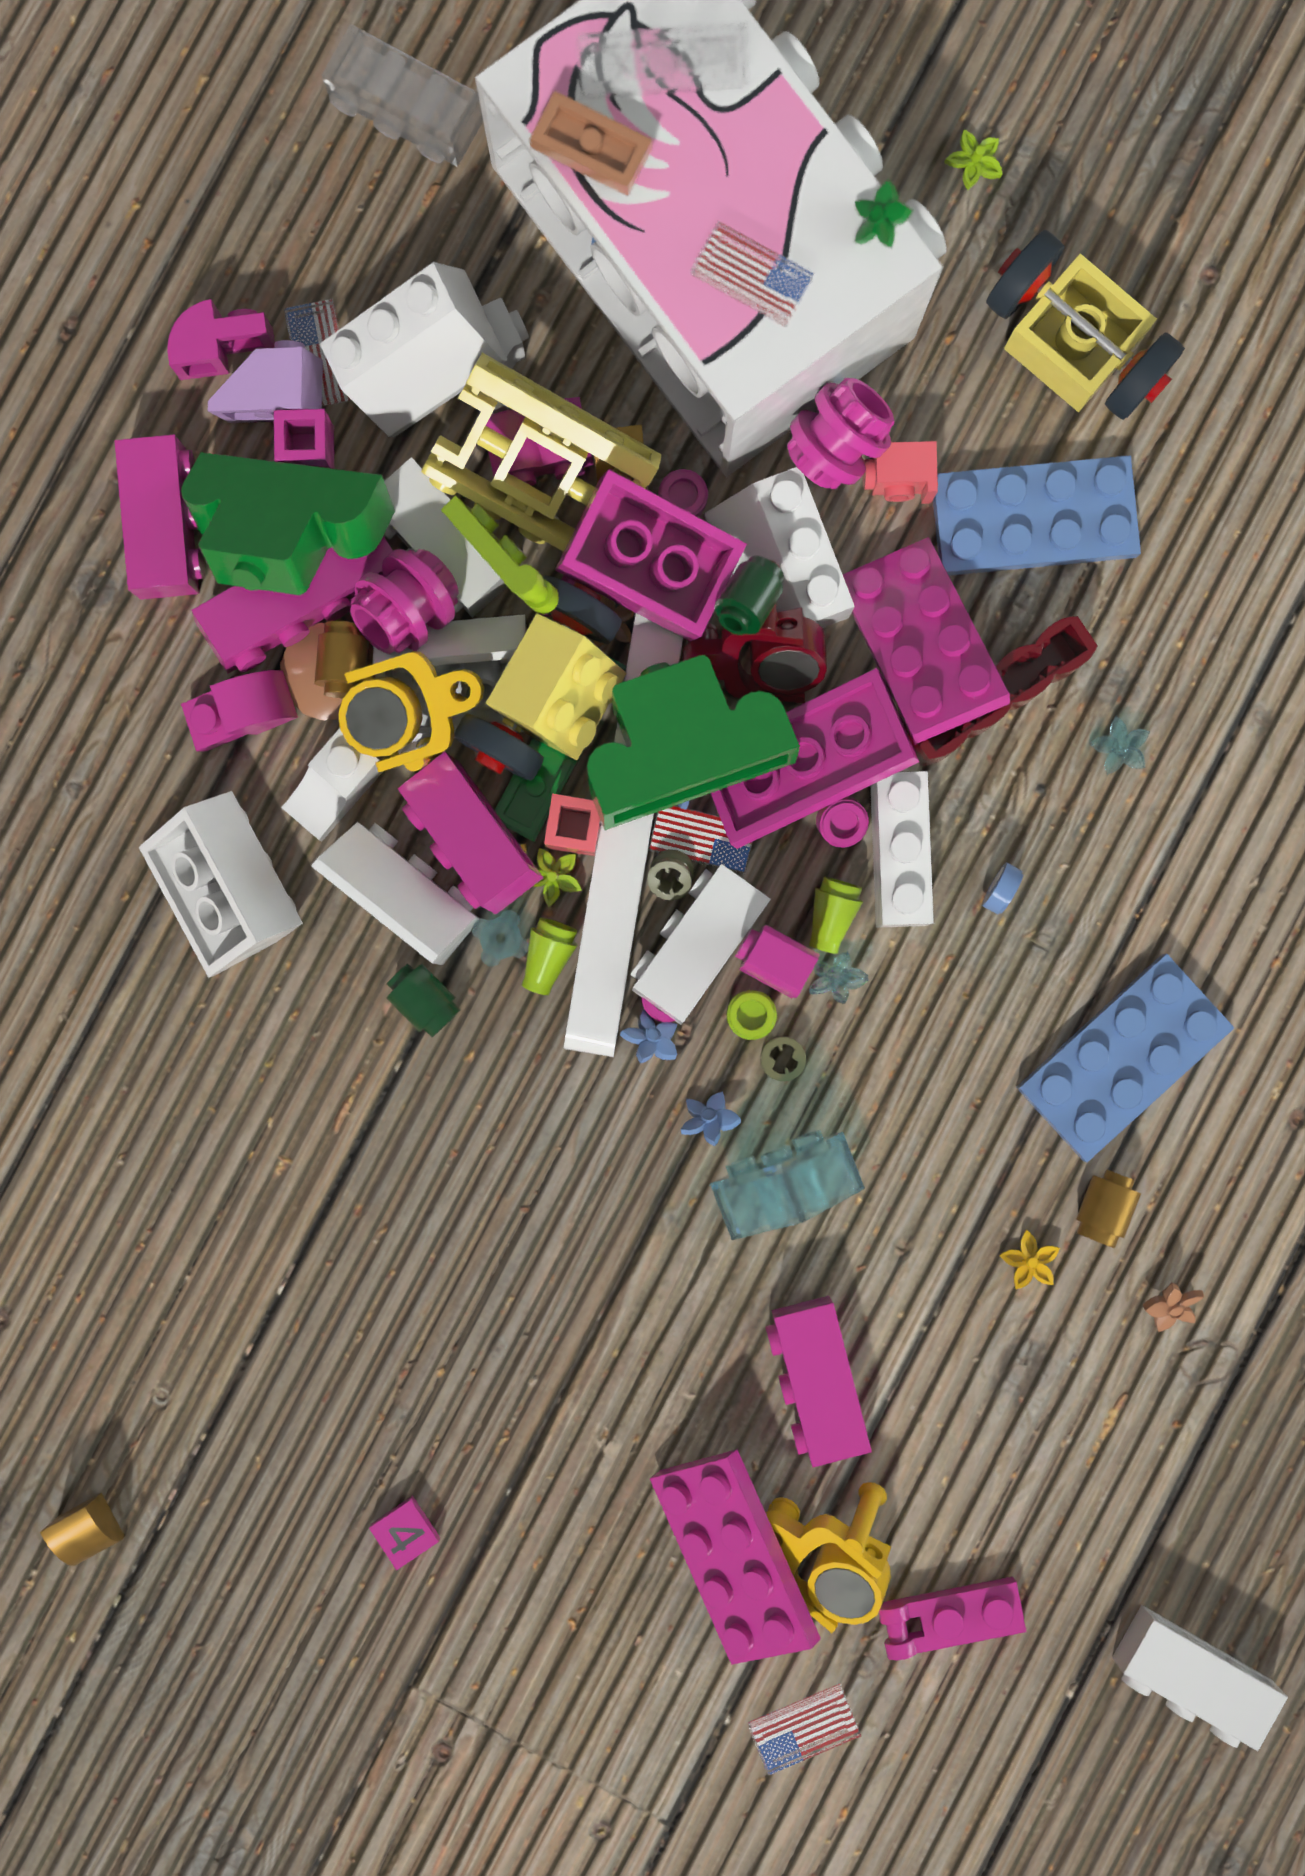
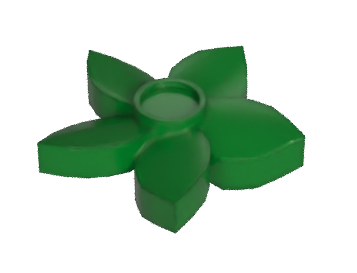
[854,180,913,248]

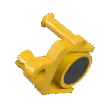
[338,651,485,773]
[765,1482,891,1634]

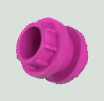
[787,378,894,489]
[350,549,459,654]

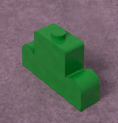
[181,452,395,595]
[587,655,800,830]

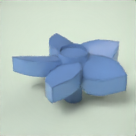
[620,1009,678,1064]
[681,1091,741,1146]

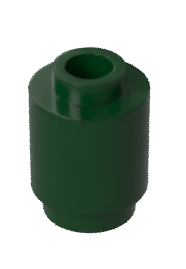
[714,556,784,635]
[386,963,461,1038]

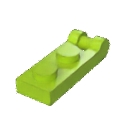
[441,495,559,614]

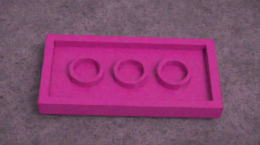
[843,537,1010,744]
[711,668,919,849]
[650,1449,821,1665]

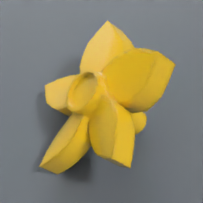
[999,1230,1060,1290]

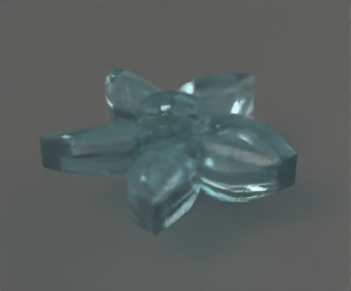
[1089,716,1150,775]
[809,951,869,1004]

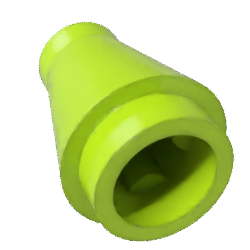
[809,877,863,954]
[521,918,578,996]

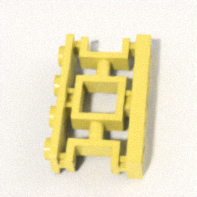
[421,353,661,554]

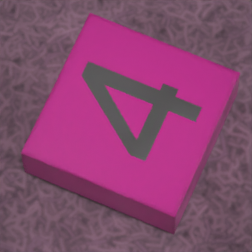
[369,1496,440,1570]

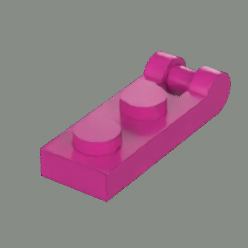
[878,1576,1027,1660]

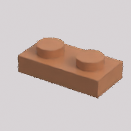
[530,90,653,196]

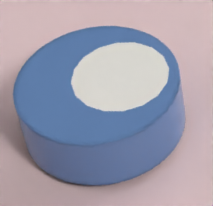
[982,862,1023,914]

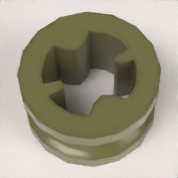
[647,849,694,901]
[760,1036,806,1082]

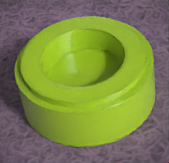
[726,990,777,1040]

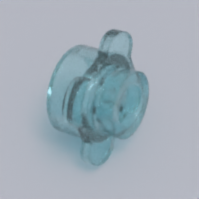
[472,910,529,966]

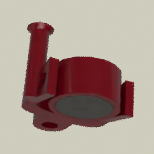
[682,560,827,704]

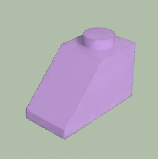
[208,340,323,423]

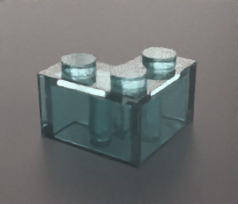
[710,1130,865,1240]

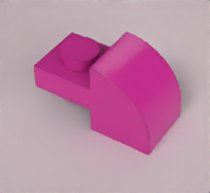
[167,299,275,380]
[181,670,298,751]

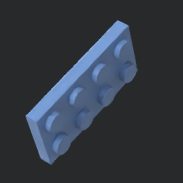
[933,455,1141,575]
[1016,954,1234,1162]

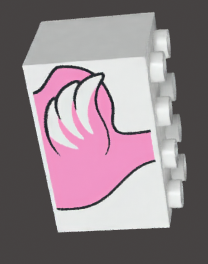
[475,0,946,477]

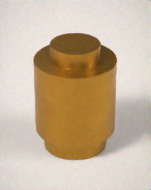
[314,621,369,699]
[1076,1169,1141,1248]

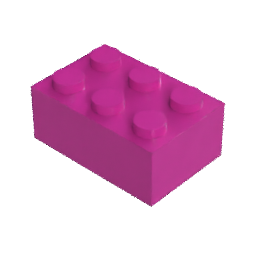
[555,469,747,641]

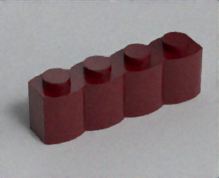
[906,616,1098,766]

